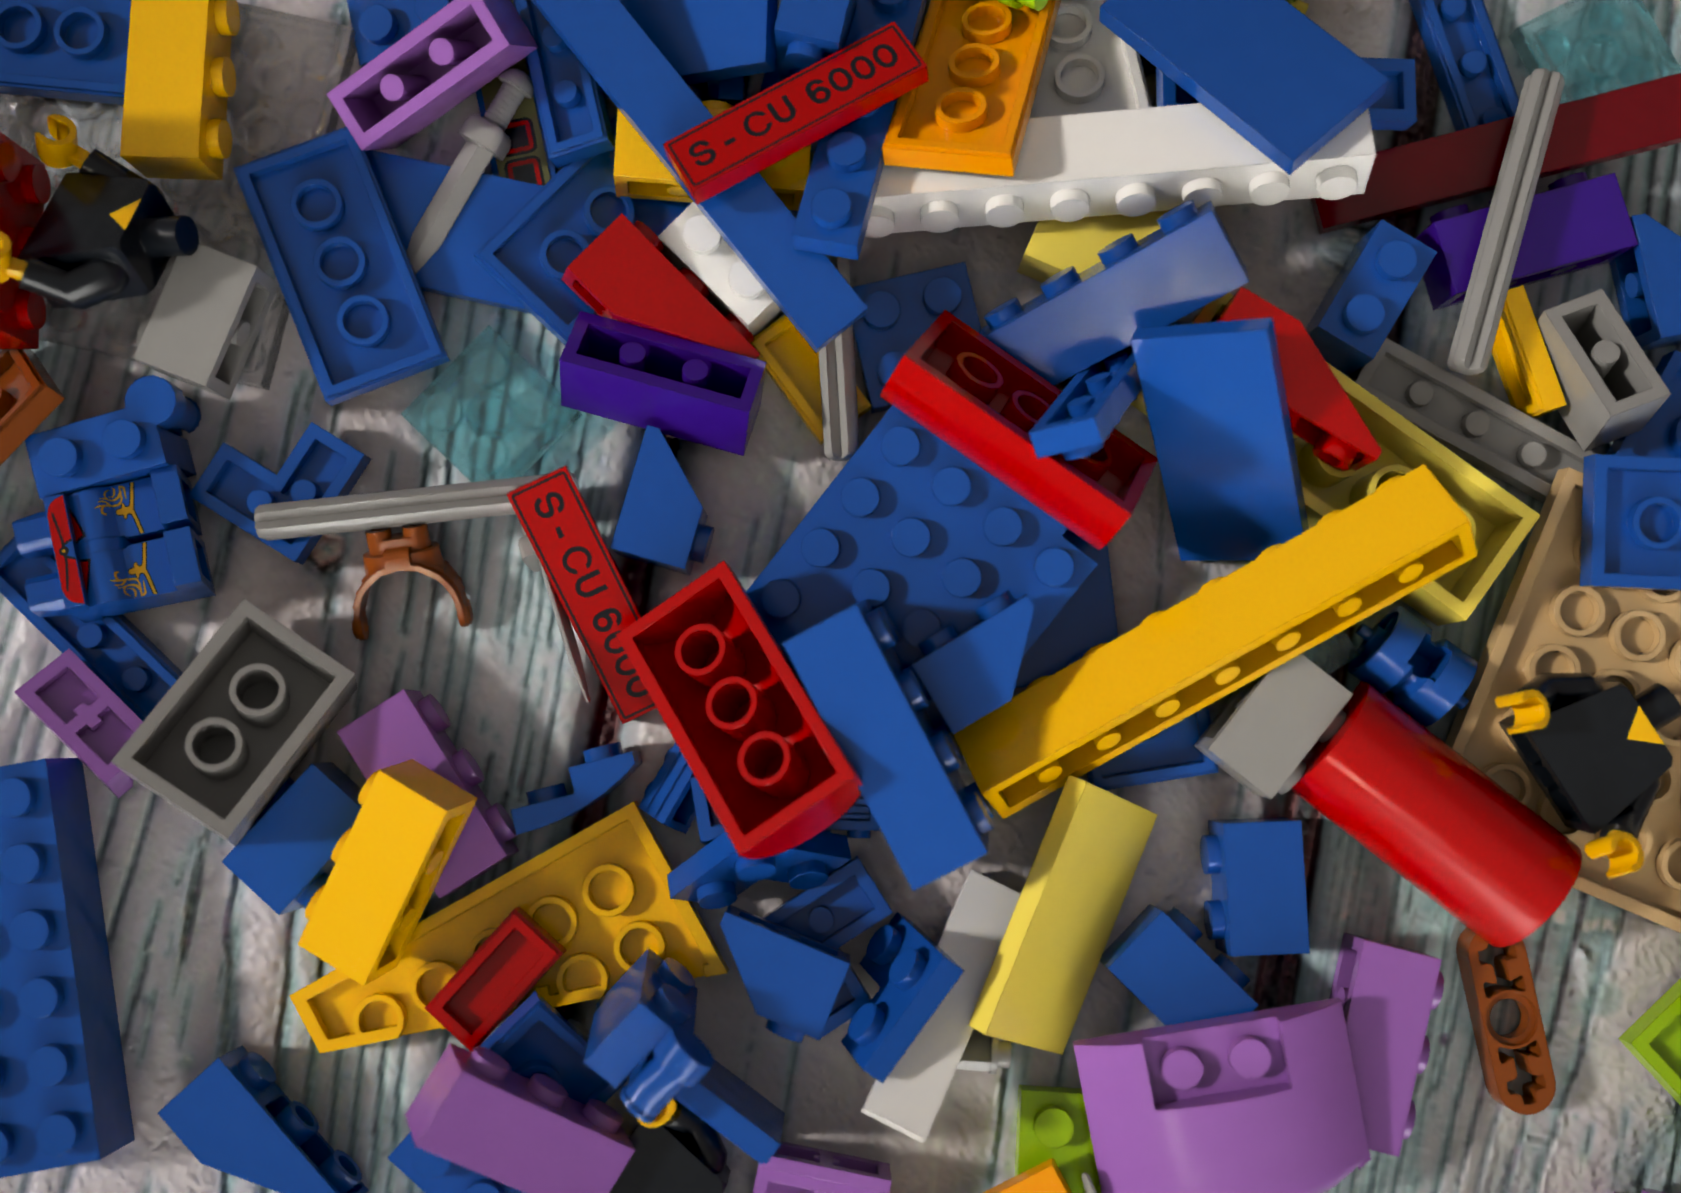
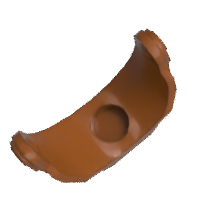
[352,524,473,641]

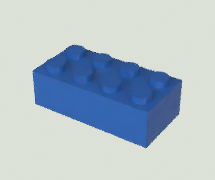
[782,599,994,891]

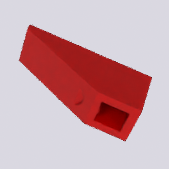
[561,213,760,359]
[1215,287,1382,471]

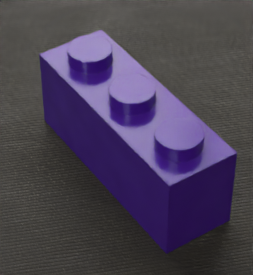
[1415,172,1638,311]
[559,311,767,456]

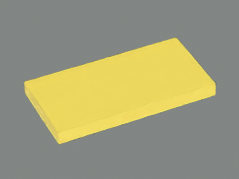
[968,775,1158,1055]

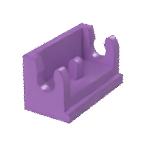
[14,648,143,799]
[752,1141,892,1193]

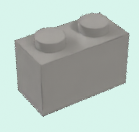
[133,244,279,400]
[1537,289,1671,452]
[1194,654,1353,799]

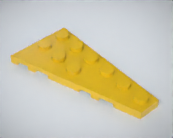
[289,800,729,1054]

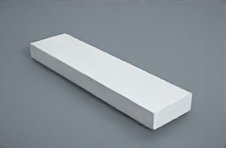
[861,870,1021,1143]

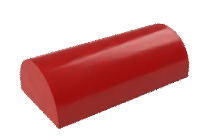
[880,310,1158,550]
[616,560,863,859]
[1291,681,1582,948]

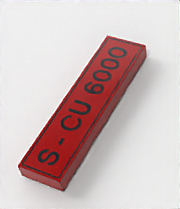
[663,21,929,205]
[506,464,656,724]

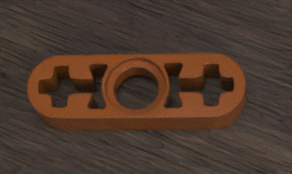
[1456,927,1556,1115]

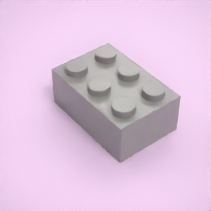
[111,599,357,846]

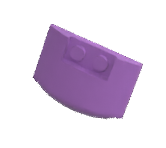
[1073,997,1371,1193]

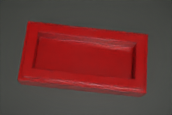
[424,906,567,1052]

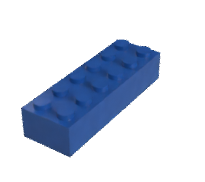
[0,758,135,1178]

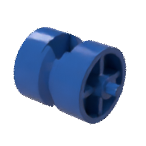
[1348,606,1478,727]

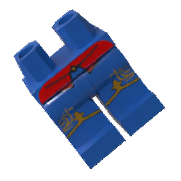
[12,464,216,623]

